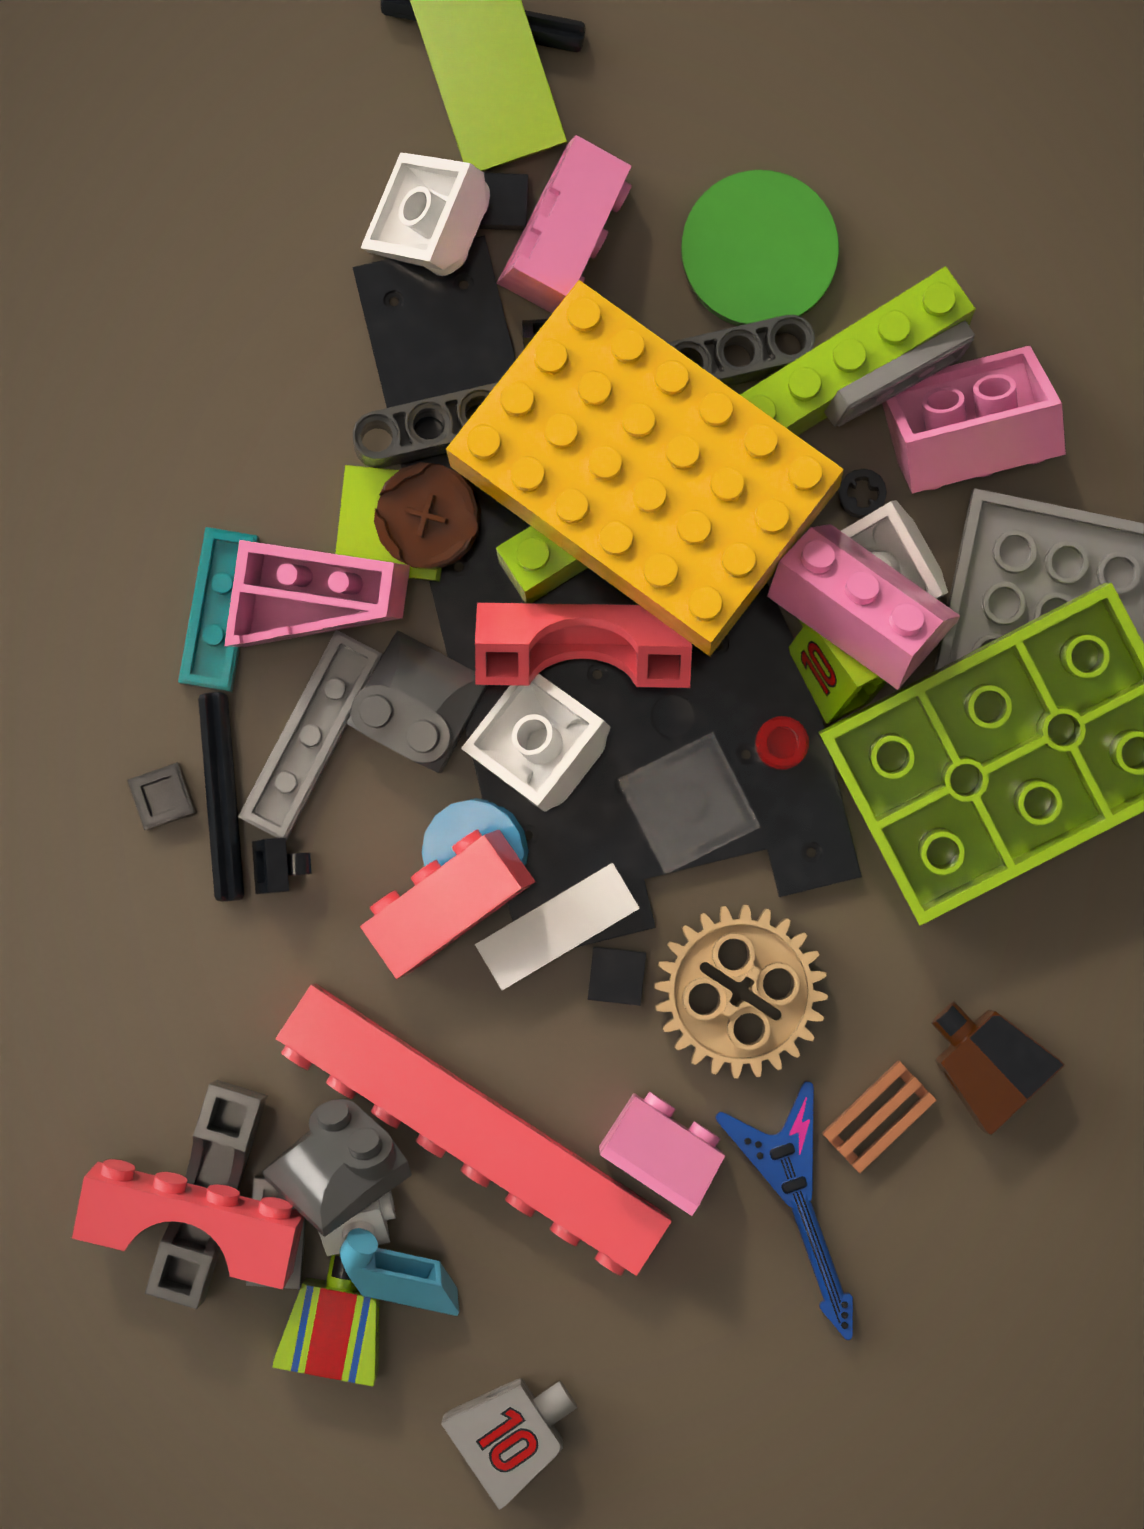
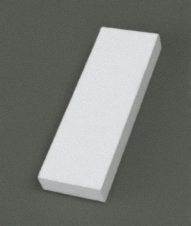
[475,863,640,990]

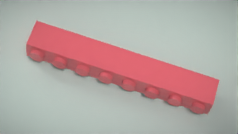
[276,983,672,1276]

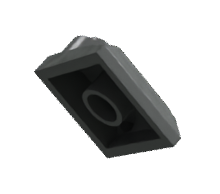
[346,630,488,773]
[262,1099,412,1237]

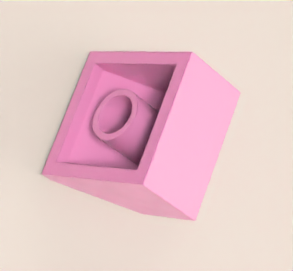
[599,1091,725,1216]

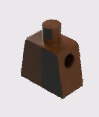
[931,1001,1065,1135]

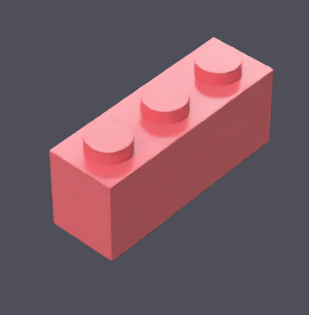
[360,829,536,979]

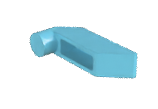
[340,1228,459,1316]

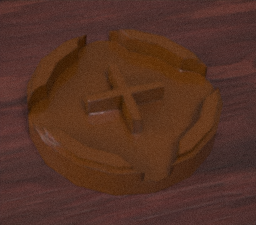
[374,462,481,570]

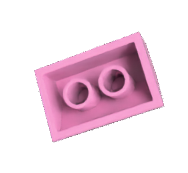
[882,346,1066,494]
[767,524,960,690]

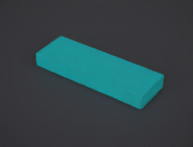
[178,527,259,692]

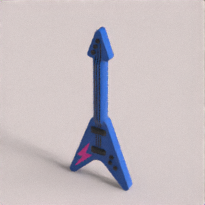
[716,1081,853,1340]

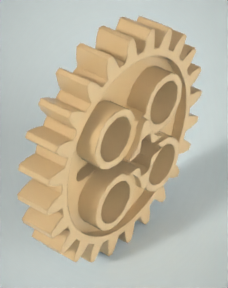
[654,905,828,1079]

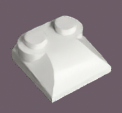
[361,152,490,276]
[841,500,948,599]
[461,674,611,812]

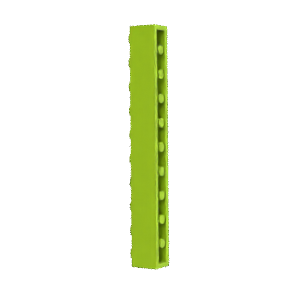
[496,266,976,603]

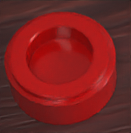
[755,716,809,770]

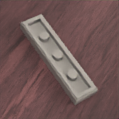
[238,630,383,842]

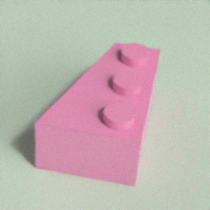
[497,135,632,313]
[224,540,410,647]

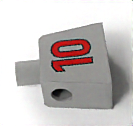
[441,1378,578,1510]

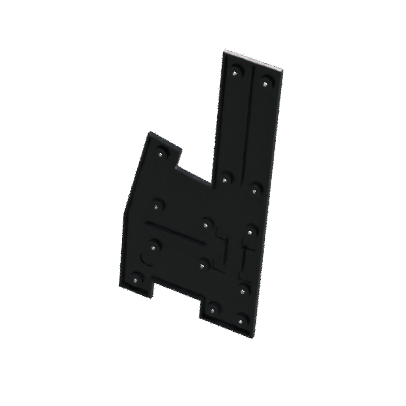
[352,235,862,948]

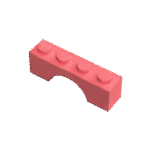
[475,603,692,688]
[72,1159,304,1290]

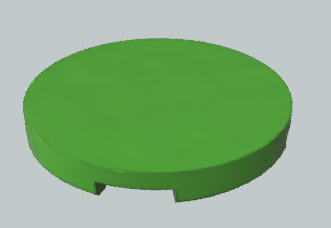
[681,170,839,326]

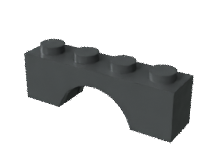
[145,1080,268,1309]

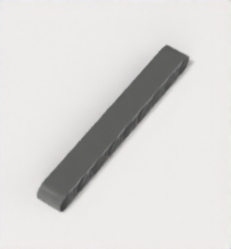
[353,315,815,468]

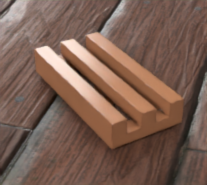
[822,1060,937,1173]

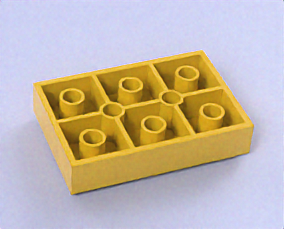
[446,280,844,656]

